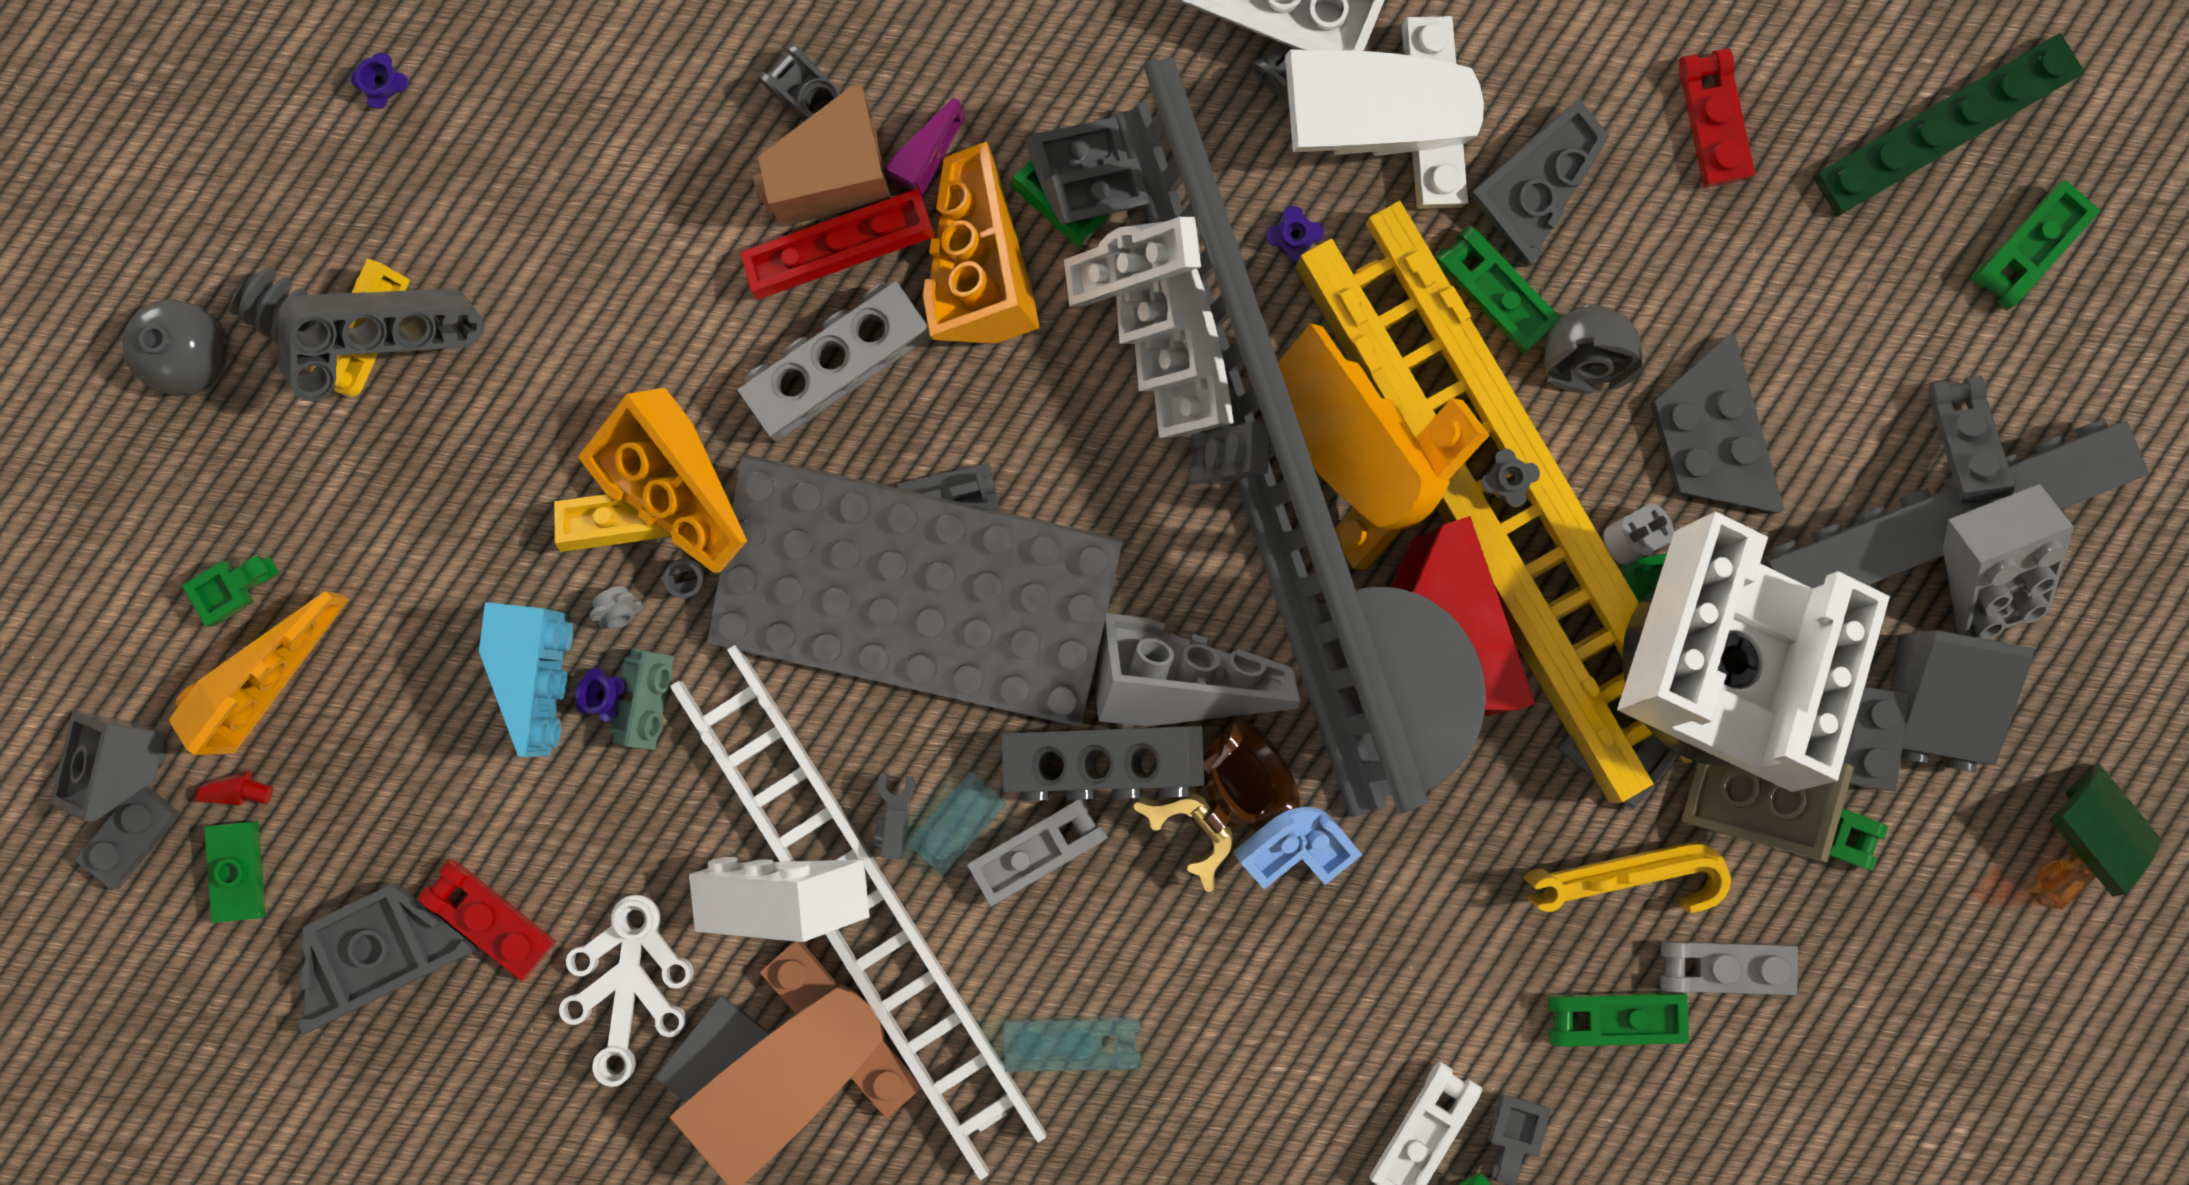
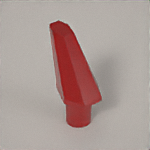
[194,770,273,806]

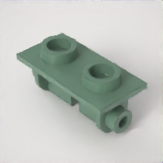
[609,648,674,750]

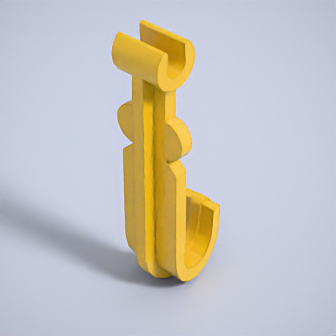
[1524,843,1731,913]

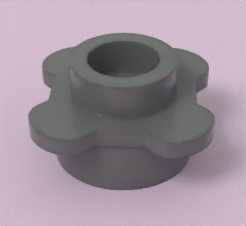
[1481,449,1540,507]

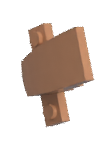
[669,941,922,1185]

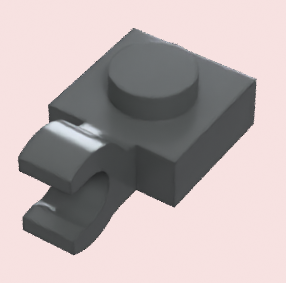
[874,773,915,860]
[1488,1093,1551,1185]

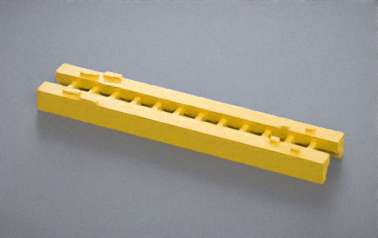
[1295,201,1693,803]

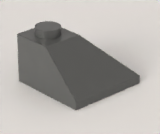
[50,710,167,822]

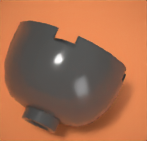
[122,299,228,396]
[1545,304,1642,393]

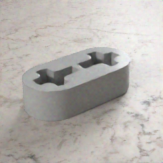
[1604,503,1674,565]

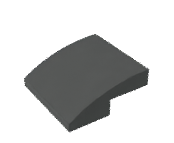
[1025,117,1150,225]
[655,995,770,1102]

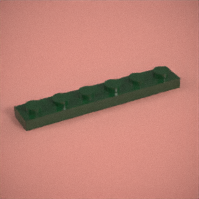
[1812,33,2085,217]

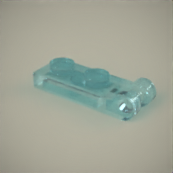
[1004,1016,1141,1072]

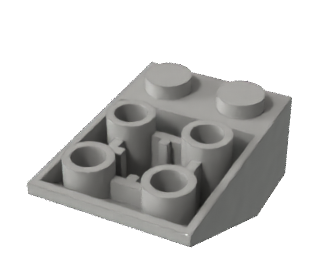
[1943,484,2074,640]

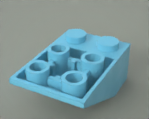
[479,602,573,757]

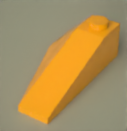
[923,141,1040,343]
[168,591,349,755]

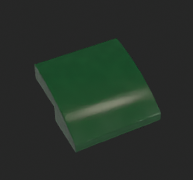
[2050,763,2161,897]

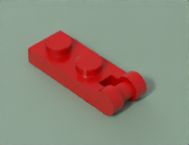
[1679,48,1756,188]
[417,859,557,981]

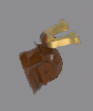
[1133,720,1300,892]

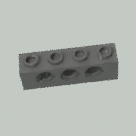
[1002,726,1204,801]

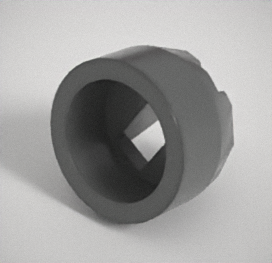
[664,558,704,598]

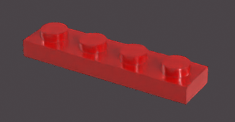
[740,188,935,300]

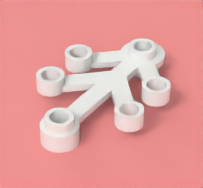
[559,895,694,1087]

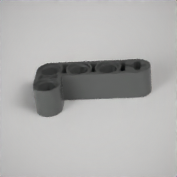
[278,289,484,401]

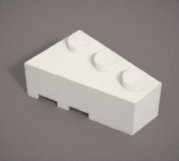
[689,857,870,942]

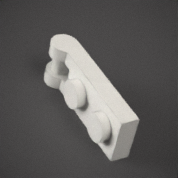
[1369,1061,1482,1185]

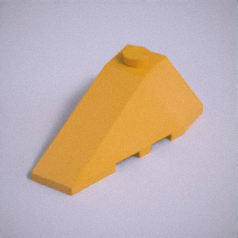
[578,387,747,573]

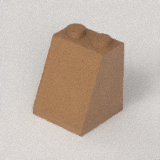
[753,84,891,227]

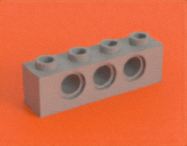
[737,281,930,443]

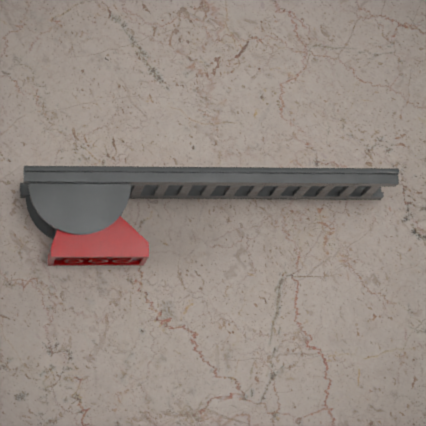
[1114,57,1535,817]

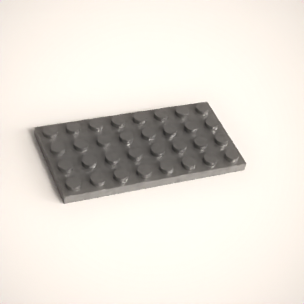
[707,455,1123,727]

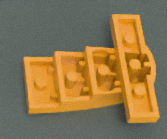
[1278,323,1490,570]

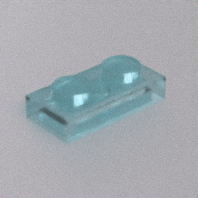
[907,771,1007,876]

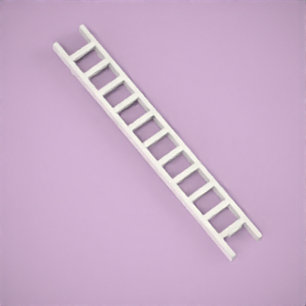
[670,645,1047,1180]

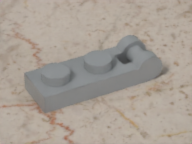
[967,799,1108,907]
[1660,940,1798,995]

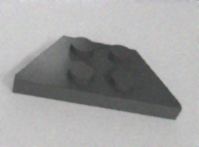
[1650,334,1785,514]
[299,883,478,1035]

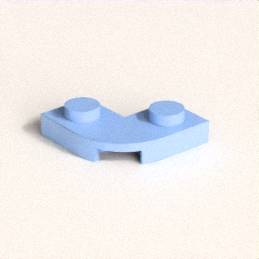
[1233,807,1362,890]

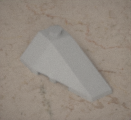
[1095,613,1300,727]

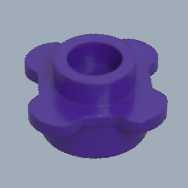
[351,52,408,109]
[1267,206,1324,263]
[575,668,627,722]

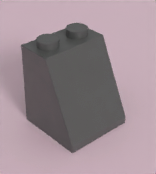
[1890,630,2035,772]

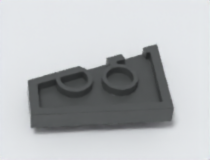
[1468,99,1609,266]

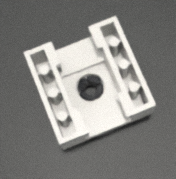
[1617,511,1890,792]

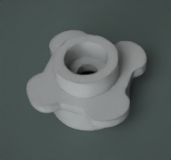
[590,586,643,629]

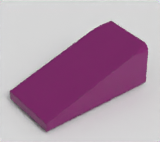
[884,98,965,195]

